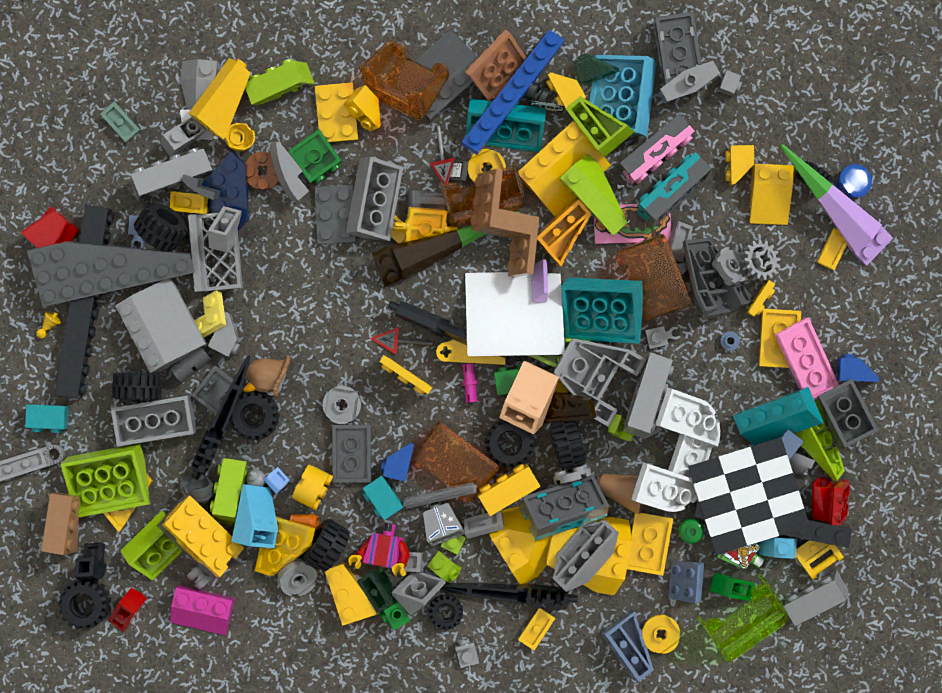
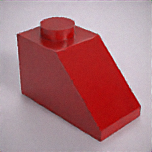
[108,587,147,632]

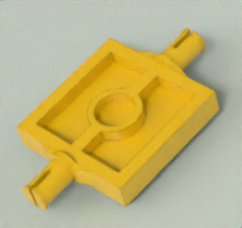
[393,207,458,242]

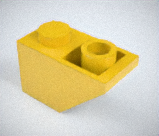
[546,73,586,111]
[343,85,381,131]
[725,145,754,186]

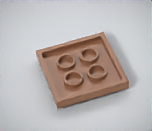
[465,29,527,101]

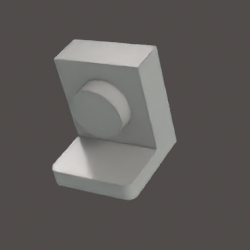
[455,638,479,668]

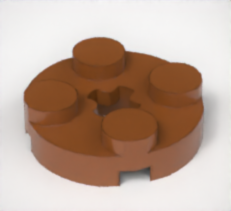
[245,151,279,190]

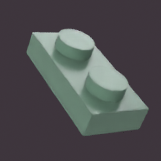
[100,101,141,143]

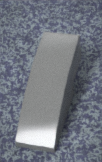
[270,141,309,201]

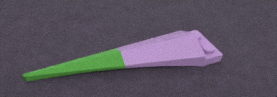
[780,144,893,266]

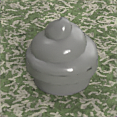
[246,470,266,487]

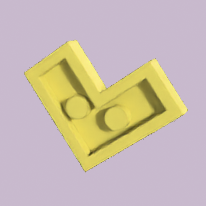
[194,290,226,338]

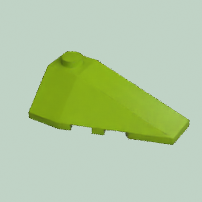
[793,398,845,481]

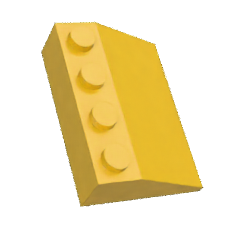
[516,121,611,217]

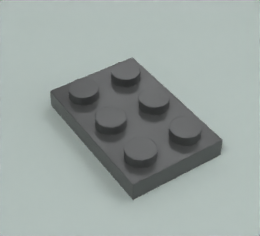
[315,185,356,244]
[332,424,371,483]

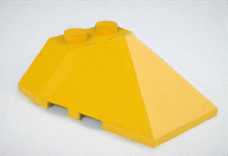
[488,506,551,584]

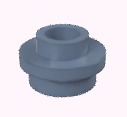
[720,331,740,351]

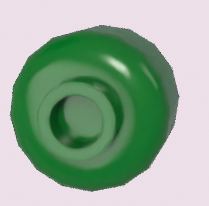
[677,518,704,544]

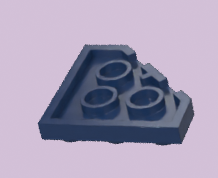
[195,151,250,231]

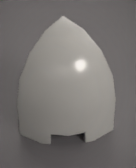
[789,453,815,477]

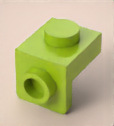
[608,414,634,442]
[427,551,462,583]

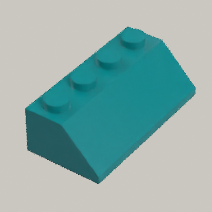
[465,99,546,152]
[733,387,824,445]

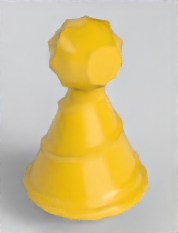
[36,311,61,339]

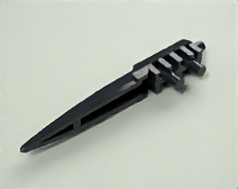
[387,300,522,362]
[191,355,251,479]
[440,583,578,611]

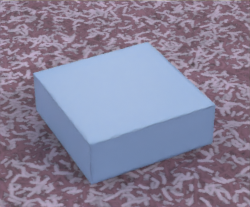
[264,467,290,494]

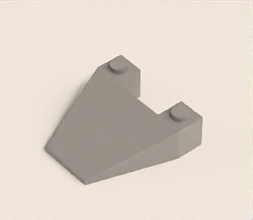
[553,338,647,427]

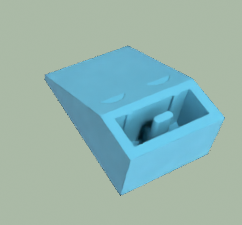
[232,484,278,548]

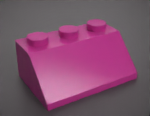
[170,585,235,636]

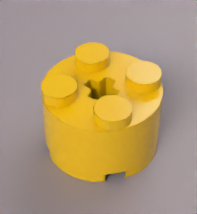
[292,465,333,511]

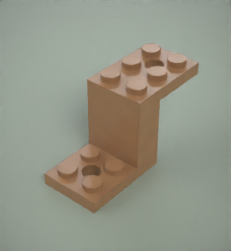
[471,169,539,277]

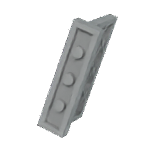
[188,213,243,292]

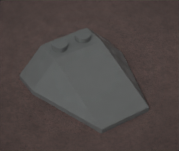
[683,238,753,319]

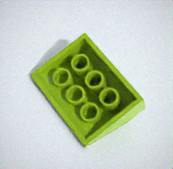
[60,443,150,517]

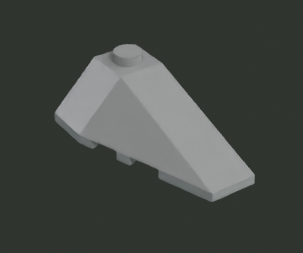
[180,59,220,140]

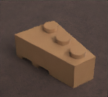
[41,492,80,555]

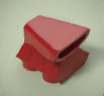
[21,206,80,248]
[812,476,850,525]

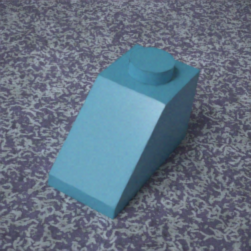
[757,536,797,559]

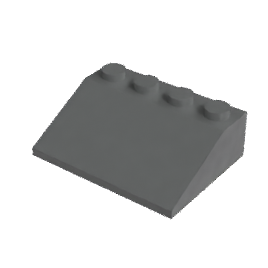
[393,30,478,122]

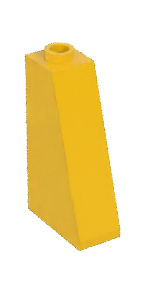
[188,58,251,140]

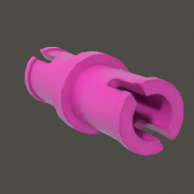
[462,363,478,403]

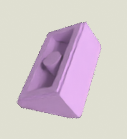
[531,259,548,302]

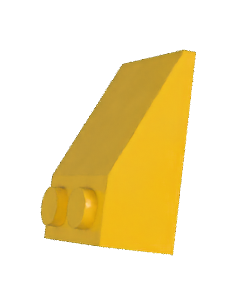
[749,164,794,225]

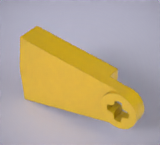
[436,340,505,365]

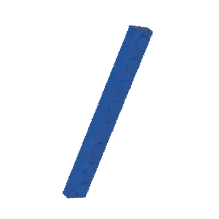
[461,30,565,155]

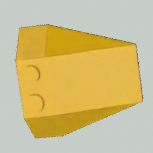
[545,517,632,595]

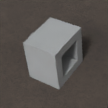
[718,70,742,96]

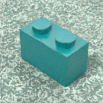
[25,404,69,433]
[362,475,404,520]

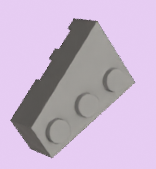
[783,571,849,626]

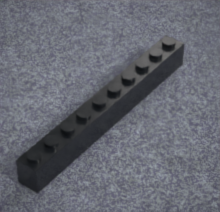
[55,205,114,398]

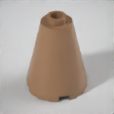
[597,473,644,514]

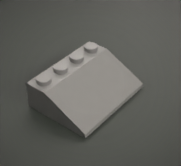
[116,278,206,373]

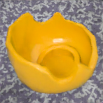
[225,123,255,152]

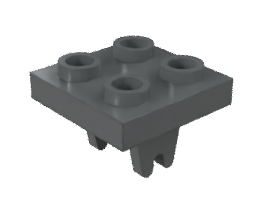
[191,365,244,414]

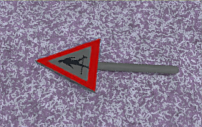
[369,327,434,355]

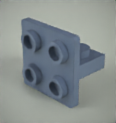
[669,560,704,604]

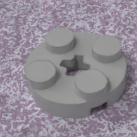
[712,247,748,286]
[323,386,361,424]
[553,464,592,485]
[278,558,317,596]

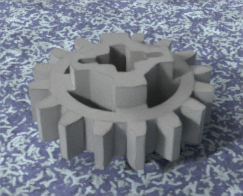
[740,239,780,282]

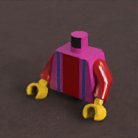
[348,523,410,576]

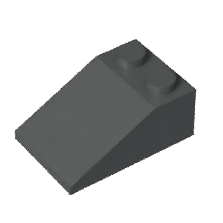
[818,379,879,449]

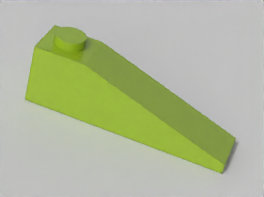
[560,154,628,236]

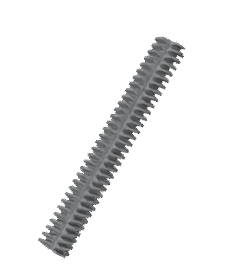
[403,482,477,509]

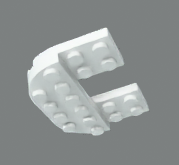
[631,388,720,512]

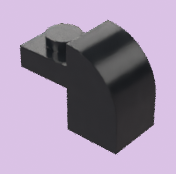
[74,542,107,581]

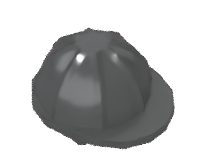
[180,475,214,505]

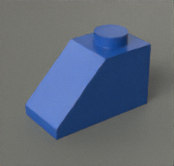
[836,354,879,382]
[380,443,415,481]

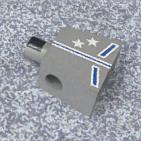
[423,501,465,546]

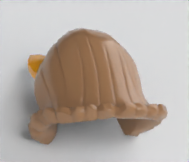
[243,355,290,397]

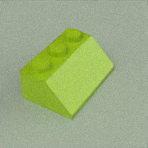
[120,510,182,581]

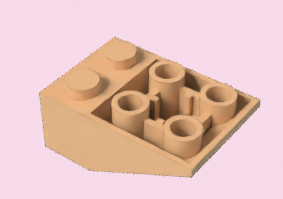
[499,361,559,434]

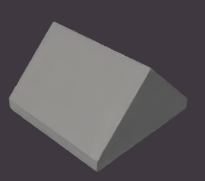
[392,572,446,615]

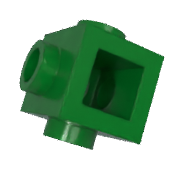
[379,597,411,630]

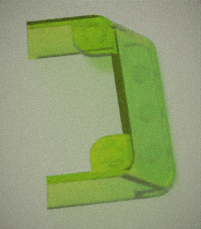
[697,574,789,662]

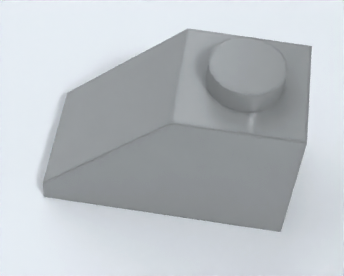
[208,206,241,252]
[208,312,240,357]

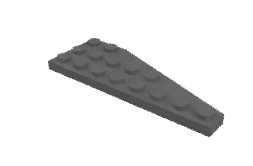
[27,241,194,307]

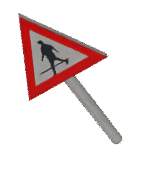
[429,125,456,188]

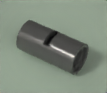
[170,347,212,383]

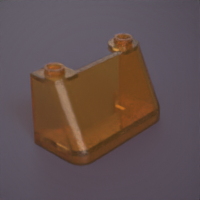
[360,39,449,120]
[615,233,692,322]
[411,421,501,504]

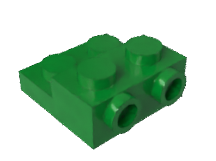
[288,129,342,184]

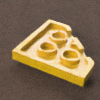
[255,516,315,576]

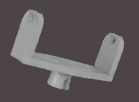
[658,61,720,104]

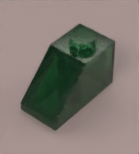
[572,54,619,86]
[357,567,393,614]

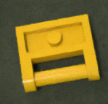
[796,540,844,580]

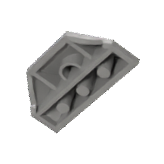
[553,520,619,592]

